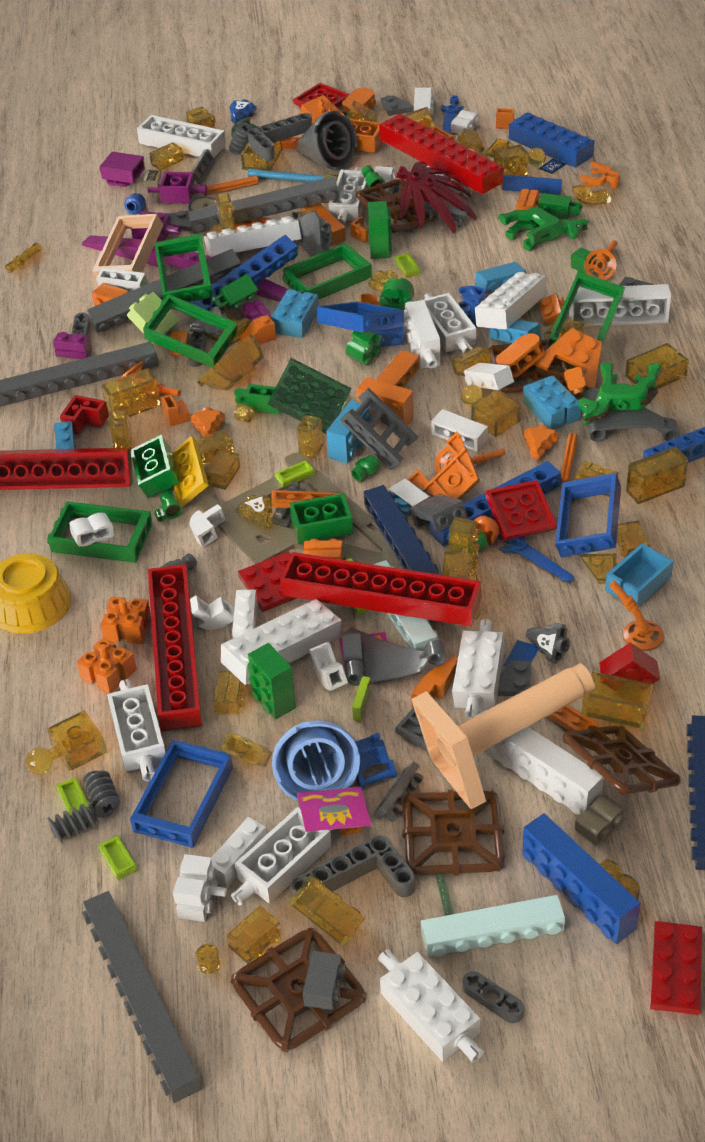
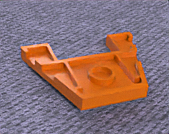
[534,328,602,390]
[407,431,480,500]

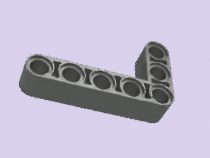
[248,113,312,161]
[291,835,414,906]

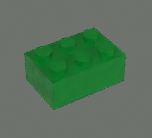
[368,201,392,259]
[131,435,180,498]
[290,493,353,544]
[247,642,296,720]

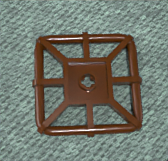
[356,179,439,233]
[489,339,569,394]
[563,725,680,795]
[402,789,505,876]
[230,928,367,1052]

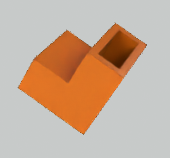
[496,108,515,129]
[161,395,191,426]

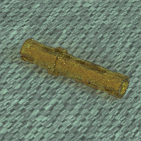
[5,242,42,273]

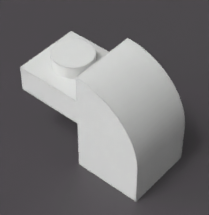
[190,504,226,548]
[190,595,234,630]
[309,642,348,691]

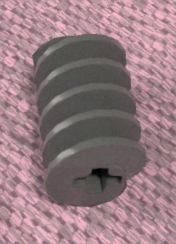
[229,122,253,155]
[83,770,120,818]
[47,801,97,842]

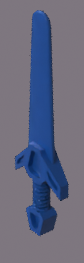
[441,95,464,134]
[496,532,574,582]

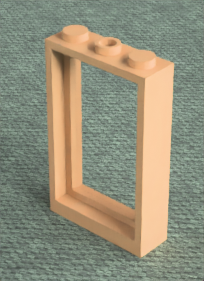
[93,214,163,277]

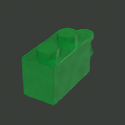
[538,193,583,219]
[211,274,258,310]
[234,384,284,415]

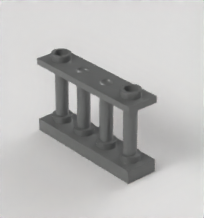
[340,388,419,470]

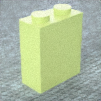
[127,292,180,344]

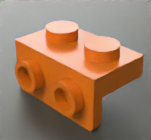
[539,292,569,325]

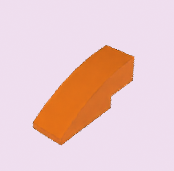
[411,656,458,707]

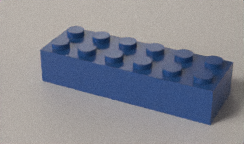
[509,113,595,168]
[522,813,641,944]

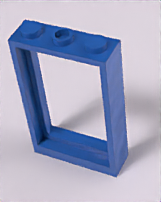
[317,301,404,333]
[555,473,621,557]
[130,740,233,848]

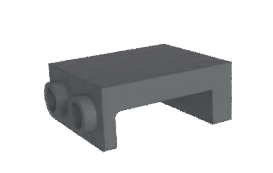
[409,494,467,532]

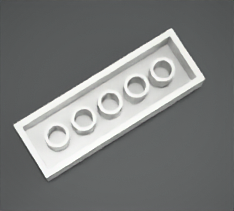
[137,115,226,158]
[204,216,302,257]
[475,272,547,329]
[568,284,671,327]
[221,599,342,685]
[484,727,604,815]

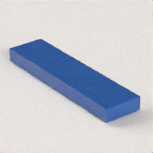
[502,175,562,195]

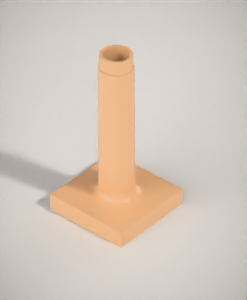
[411,663,595,809]

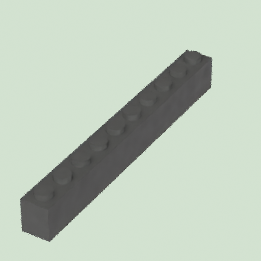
[189,176,340,234]
[87,248,241,333]
[0,342,159,407]
[82,891,201,1103]

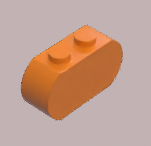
[342,88,376,120]
[496,334,545,378]

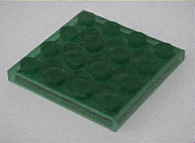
[267,358,352,434]

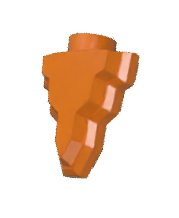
[191,408,225,442]
[524,425,559,460]

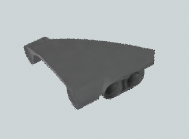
[292,211,332,257]
[342,627,446,686]

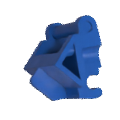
[459,286,488,328]
[355,733,397,789]

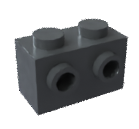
[303,951,345,1010]

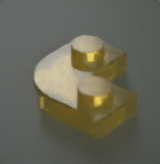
[572,184,611,205]

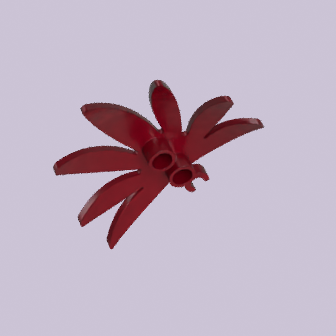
[396,161,477,233]

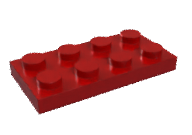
[650,921,703,1015]

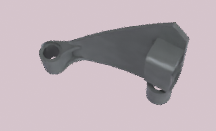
[583,387,679,442]

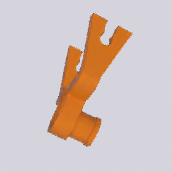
[580,161,620,189]

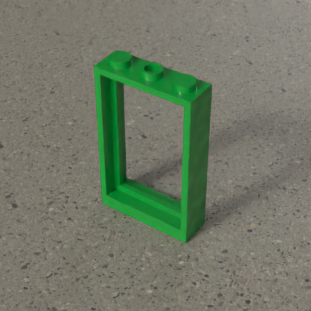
[154,234,213,302]
[282,243,372,300]
[548,271,625,348]
[143,294,238,368]
[47,501,153,563]

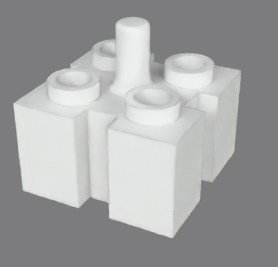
[173,854,227,922]

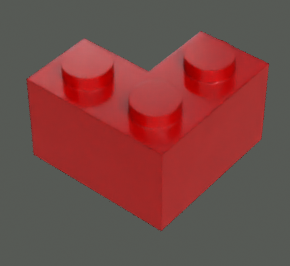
[60,395,109,435]
[599,642,660,690]

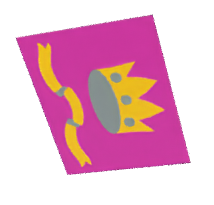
[297,787,372,832]

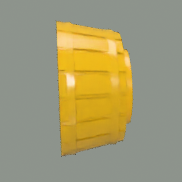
[0,553,71,634]

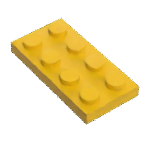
[172,436,209,507]

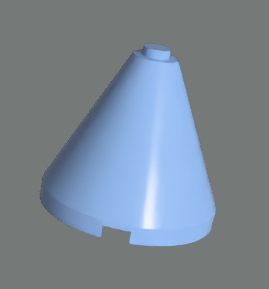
[272,720,360,801]

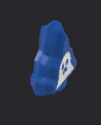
[229,99,257,124]

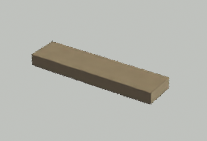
[143,170,162,188]

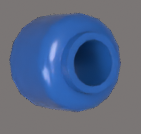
[124,193,146,215]

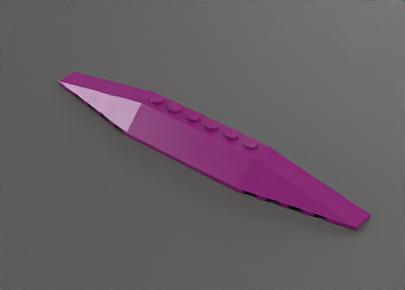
[82,235,289,302]

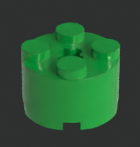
[379,277,414,310]
[346,331,382,366]

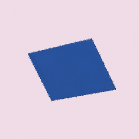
[503,640,539,667]

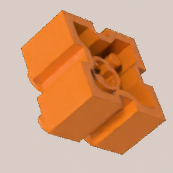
[100,597,151,644]
[77,637,137,694]

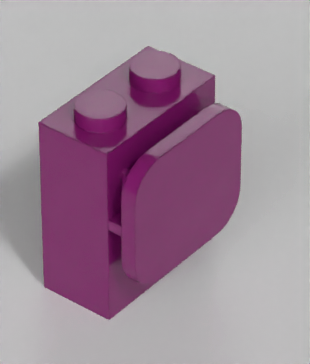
[99,151,145,187]

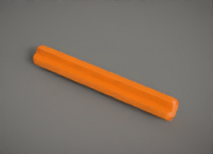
[204,176,259,196]
[561,433,578,484]

